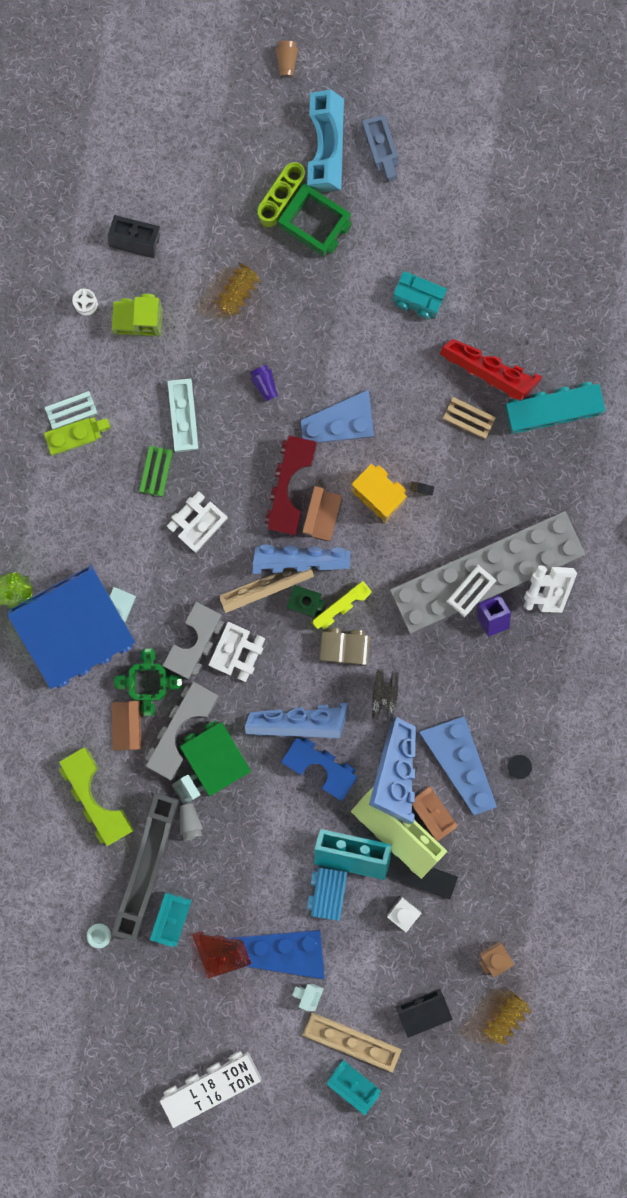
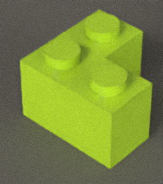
[112,294,163,336]

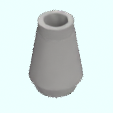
[179,803,204,841]

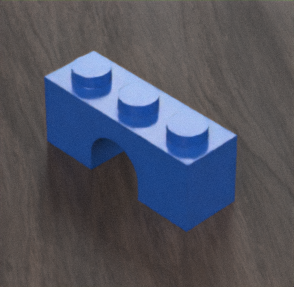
[281,737,358,801]

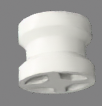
[72,289,98,316]

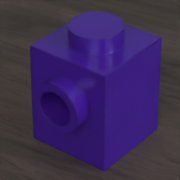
[477,594,511,637]

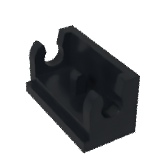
[108,215,160,258]
[396,989,453,1038]

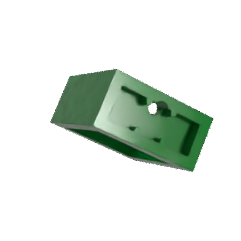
[278,183,352,258]

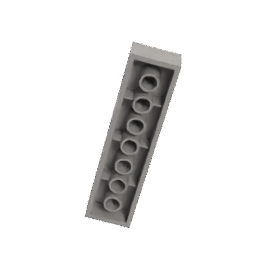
[389,511,586,635]

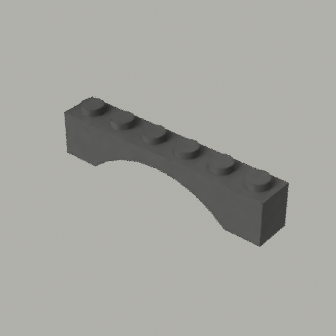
[112,793,180,942]

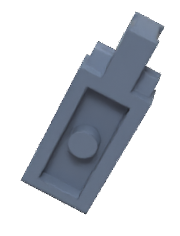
[362,114,399,183]

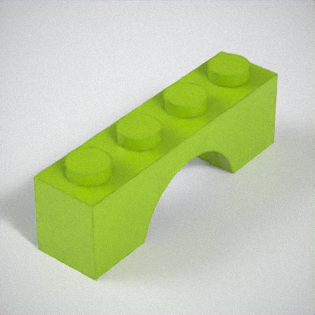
[59,747,134,846]

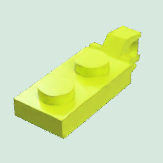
[311,581,371,630]

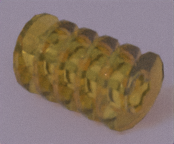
[213,262,262,315]
[480,990,533,1045]

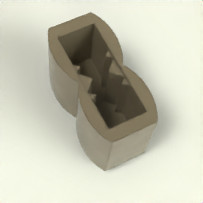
[319,628,370,666]

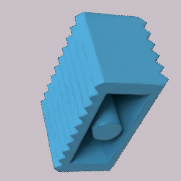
[307,866,347,921]

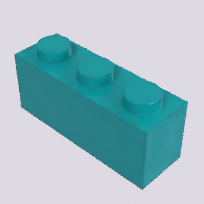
[314,829,392,880]

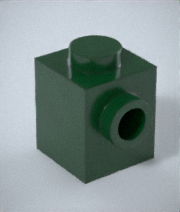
[287,585,325,618]

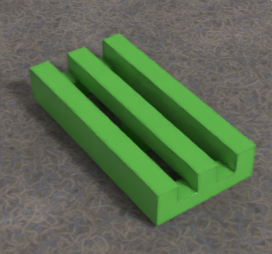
[140,445,173,497]

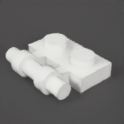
[167,491,228,553]
[523,565,577,613]
[209,622,265,682]

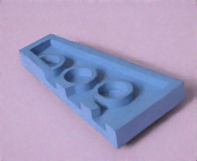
[253,544,350,574]
[419,716,497,815]

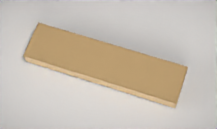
[219,567,314,613]
[302,1012,402,1073]

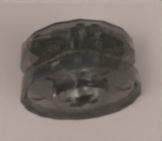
[371,669,399,722]

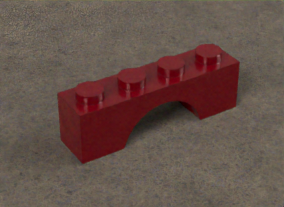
[265,435,317,535]

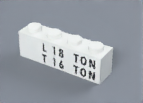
[160,1051,261,1128]

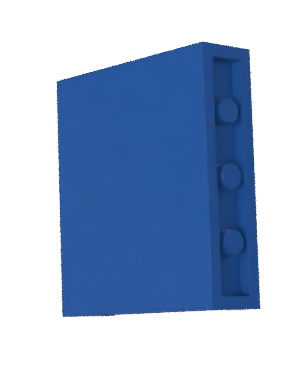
[7,564,136,689]

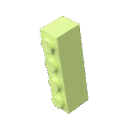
[351,788,447,879]

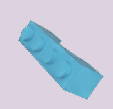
[307,90,344,193]

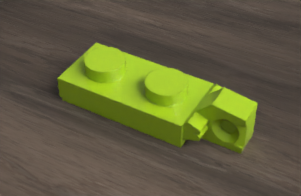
[44,417,111,456]

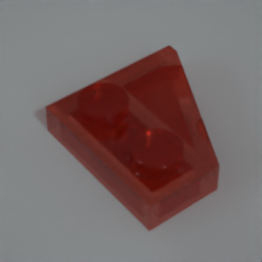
[192,931,252,979]

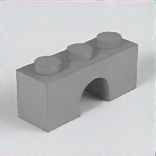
[163,602,224,680]

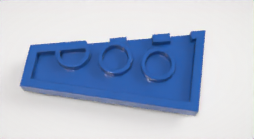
[224,930,325,979]

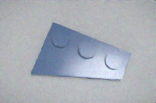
[301,390,374,443]

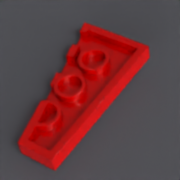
[440,339,543,401]

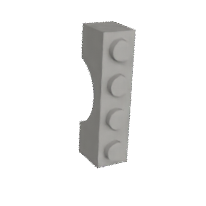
[145,682,220,780]

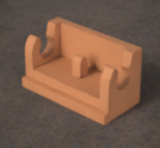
[412,786,458,842]

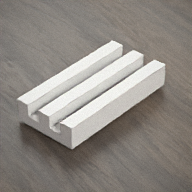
[446,565,497,618]

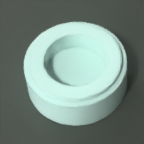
[87,923,111,948]

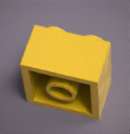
[351,463,407,523]

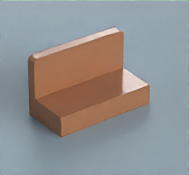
[303,486,342,541]
[111,701,142,750]

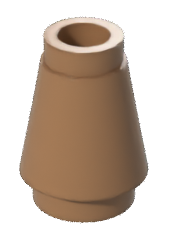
[275,41,298,77]

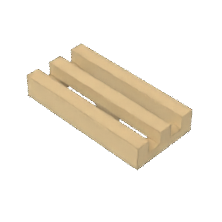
[443,397,496,439]

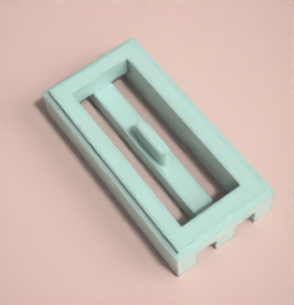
[45,391,98,430]

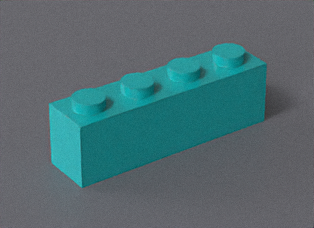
[504,382,606,435]

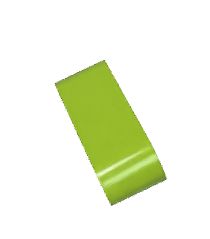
[258,162,305,227]

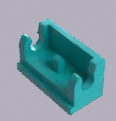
[150,892,192,947]
[326,1060,381,1115]

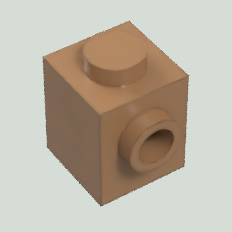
[479,941,514,977]

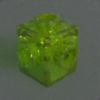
[0,572,33,608]

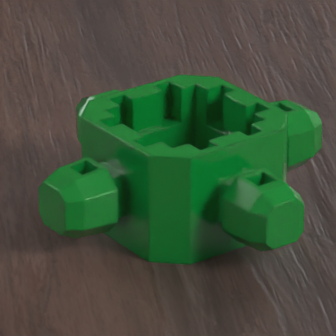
[114,649,182,716]

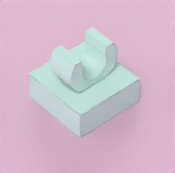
[172,774,204,805]
[292,984,324,1011]

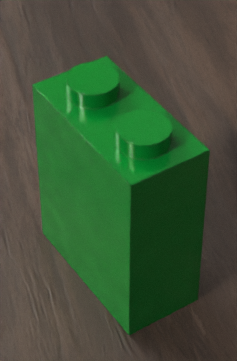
[180,720,252,797]

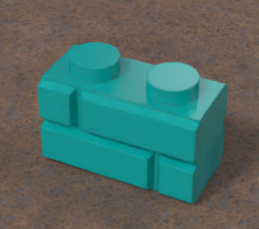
[392,271,447,320]

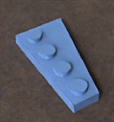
[245,702,349,739]
[369,717,416,825]

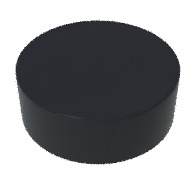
[410,481,435,496]
[507,755,532,779]

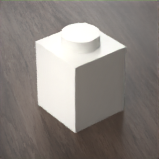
[386,896,421,932]

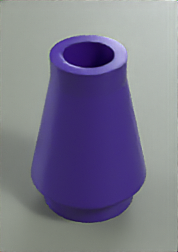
[249,365,278,402]

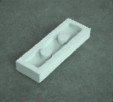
[168,379,199,452]

